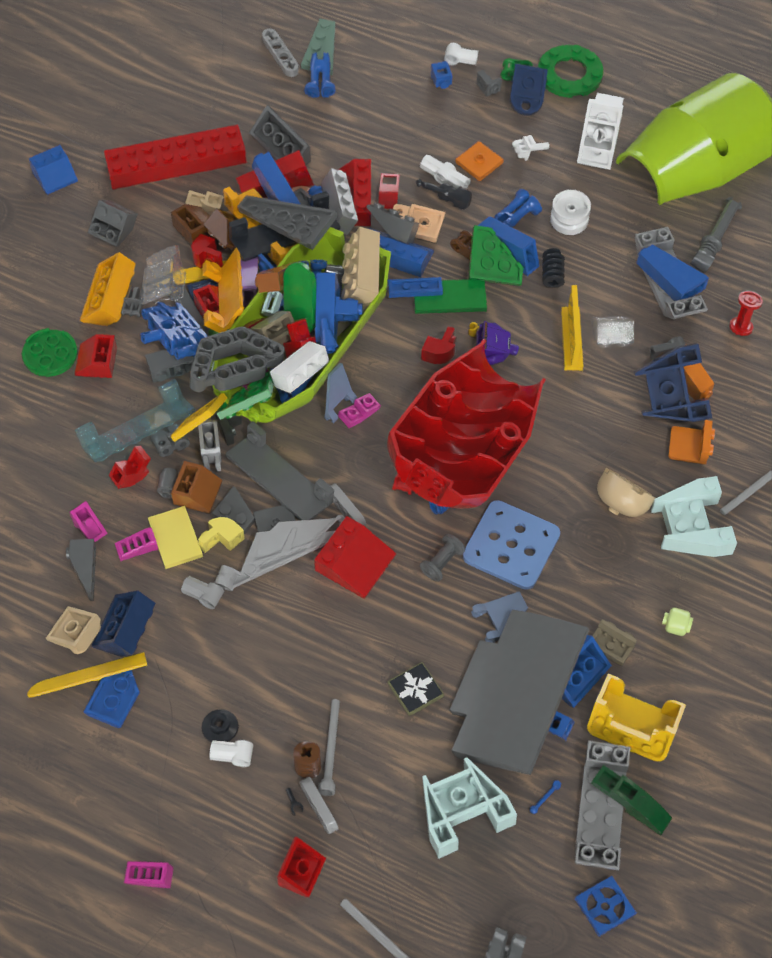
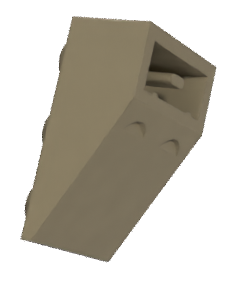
[250,311,294,371]

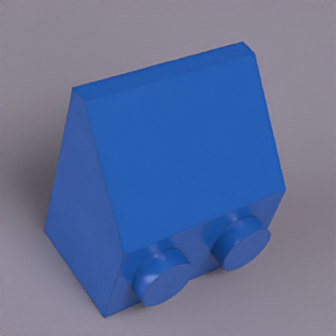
[29,145,78,195]

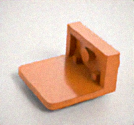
[668,420,715,465]

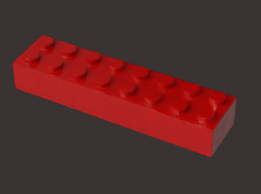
[104,124,247,190]

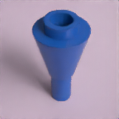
[320,318,339,354]

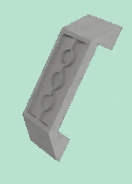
[635,227,708,319]
[575,740,630,870]

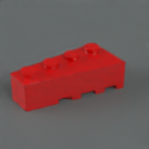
[236,150,314,198]

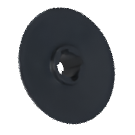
[201,709,239,742]

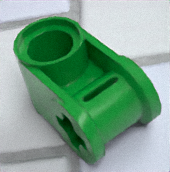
[501,58,533,81]

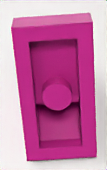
[69,501,108,542]

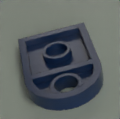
[510,64,548,116]

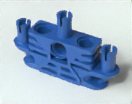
[140,302,208,360]

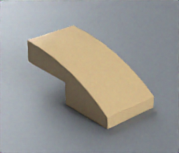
[185,190,224,212]

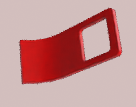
[378,173,400,209]

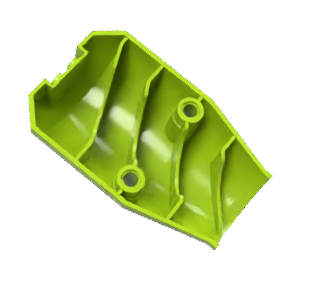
[616,73,772,205]

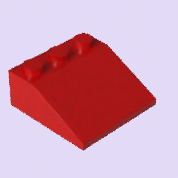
[314,516,396,599]

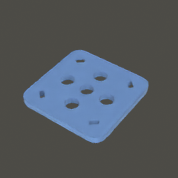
[463,500,560,590]

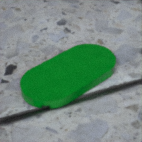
[283,262,316,333]

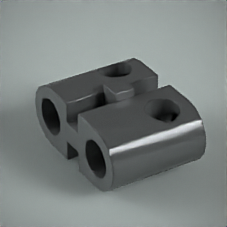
[151,424,190,457]

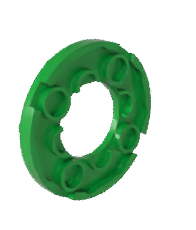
[538,45,603,98]

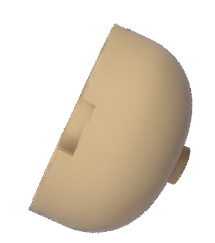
[597,468,656,517]

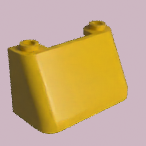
[587,674,686,761]

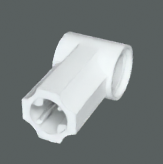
[444,43,478,65]
[210,740,253,767]

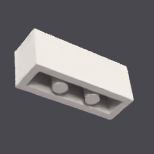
[270,341,329,393]

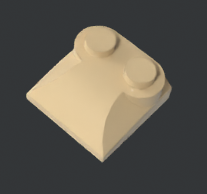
[46,606,101,654]

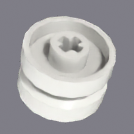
[550,190,591,235]

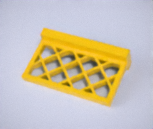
[561,285,583,371]

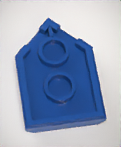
[83,670,140,728]

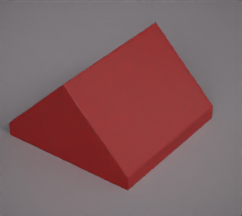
[277,837,326,897]

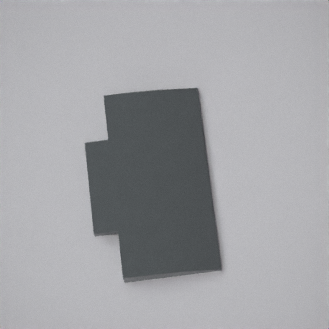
[449,609,589,775]

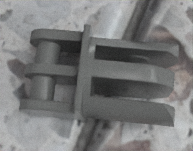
[121,286,147,318]

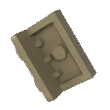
[593,620,637,666]

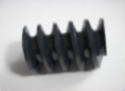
[542,248,565,288]

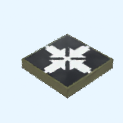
[388,662,444,716]

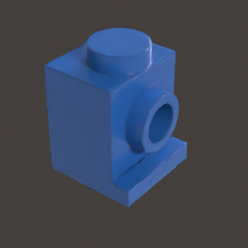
[431,61,452,89]
[335,297,363,321]
[548,711,575,741]

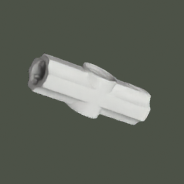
[420,155,470,189]

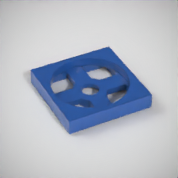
[575,876,636,937]

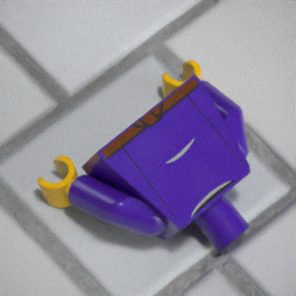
[468,321,519,366]

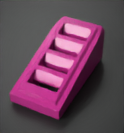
[115,527,158,561]
[124,861,173,888]

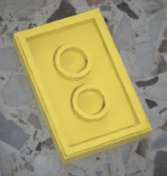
[148,506,203,569]

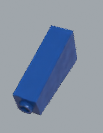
[252,152,301,205]
[477,216,539,276]
[637,244,709,301]
[315,273,340,350]

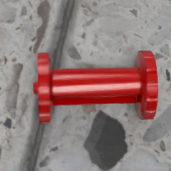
[729,291,763,336]

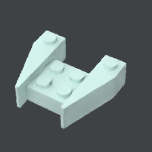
[651,476,737,557]
[423,757,517,859]

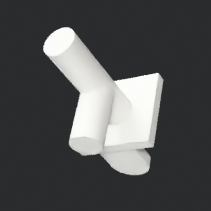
[512,135,549,161]

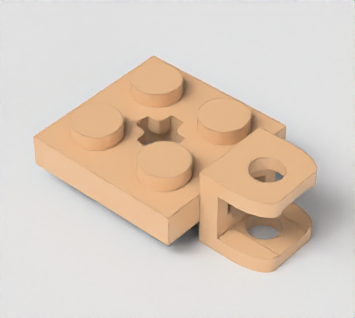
[393,204,445,243]

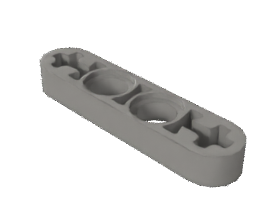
[262,28,299,77]

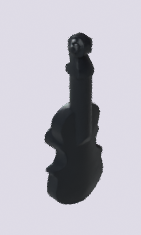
[416,179,472,210]

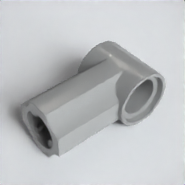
[181,576,224,609]

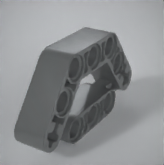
[189,327,285,392]

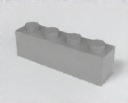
[321,168,358,235]

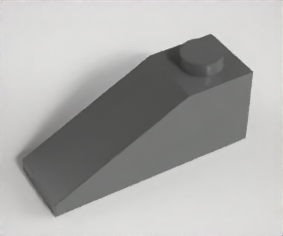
[66,539,96,601]

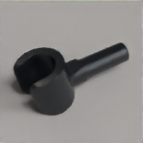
[286,788,304,816]

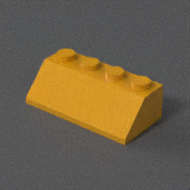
[80,252,136,326]

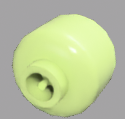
[662,608,693,636]

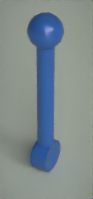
[530,781,561,814]

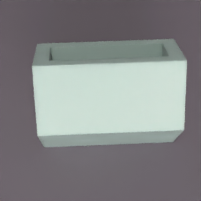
[261,291,283,317]

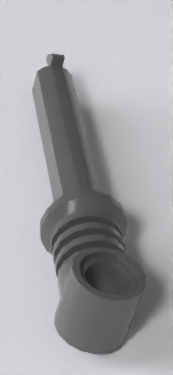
[690,197,742,273]

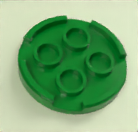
[21,328,78,377]

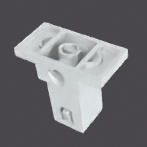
[577,93,624,170]

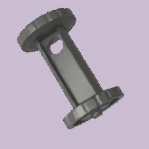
[420,534,465,582]

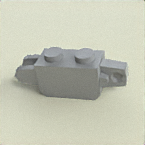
[198,417,222,471]

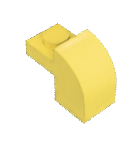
[198,517,245,553]

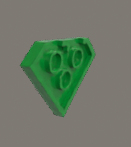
[468,225,523,286]
[217,370,274,420]

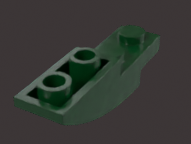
[591,765,672,836]

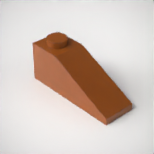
[255,263,293,293]

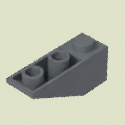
[367,202,420,244]
[145,350,194,383]

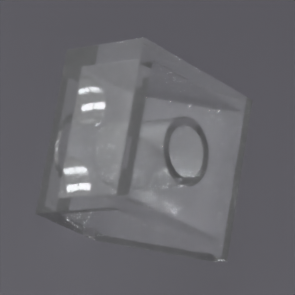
[591,316,634,348]

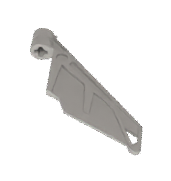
[214,515,345,591]

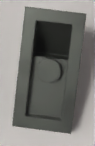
[214,411,242,446]

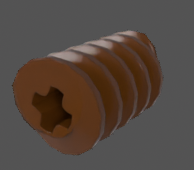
[293,741,321,778]

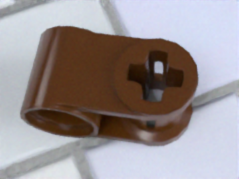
[450,230,472,260]

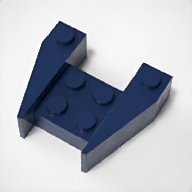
[634,343,712,422]

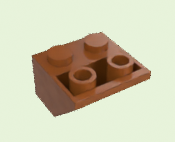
[171,461,222,514]

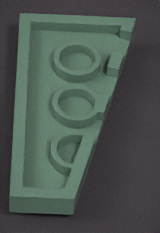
[301,18,336,75]

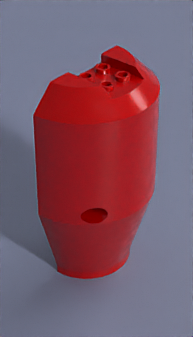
[387,339,546,509]

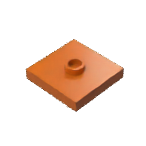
[455,141,504,181]

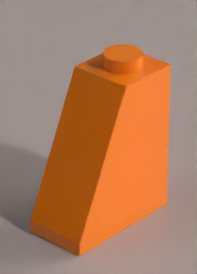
[683,344,714,400]

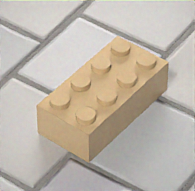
[341,227,380,312]

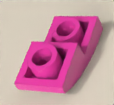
[338,393,381,428]

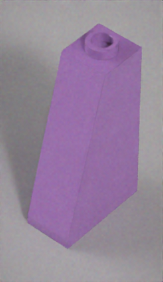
[240,257,258,308]

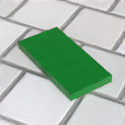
[414,279,487,314]

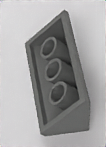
[249,105,311,165]

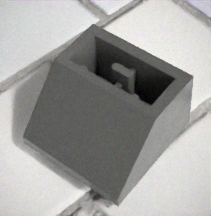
[88,200,138,247]

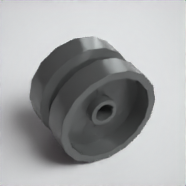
[485,927,526,958]

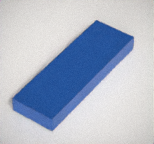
[388,277,443,298]

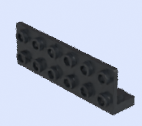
[228,191,341,261]

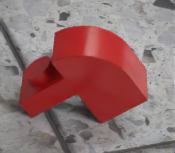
[191,234,223,269]
[283,319,316,358]
[421,326,457,364]
[108,445,151,489]

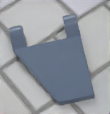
[324,363,357,423]
[471,591,528,643]

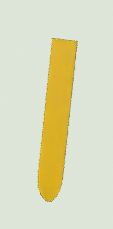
[27,652,147,698]

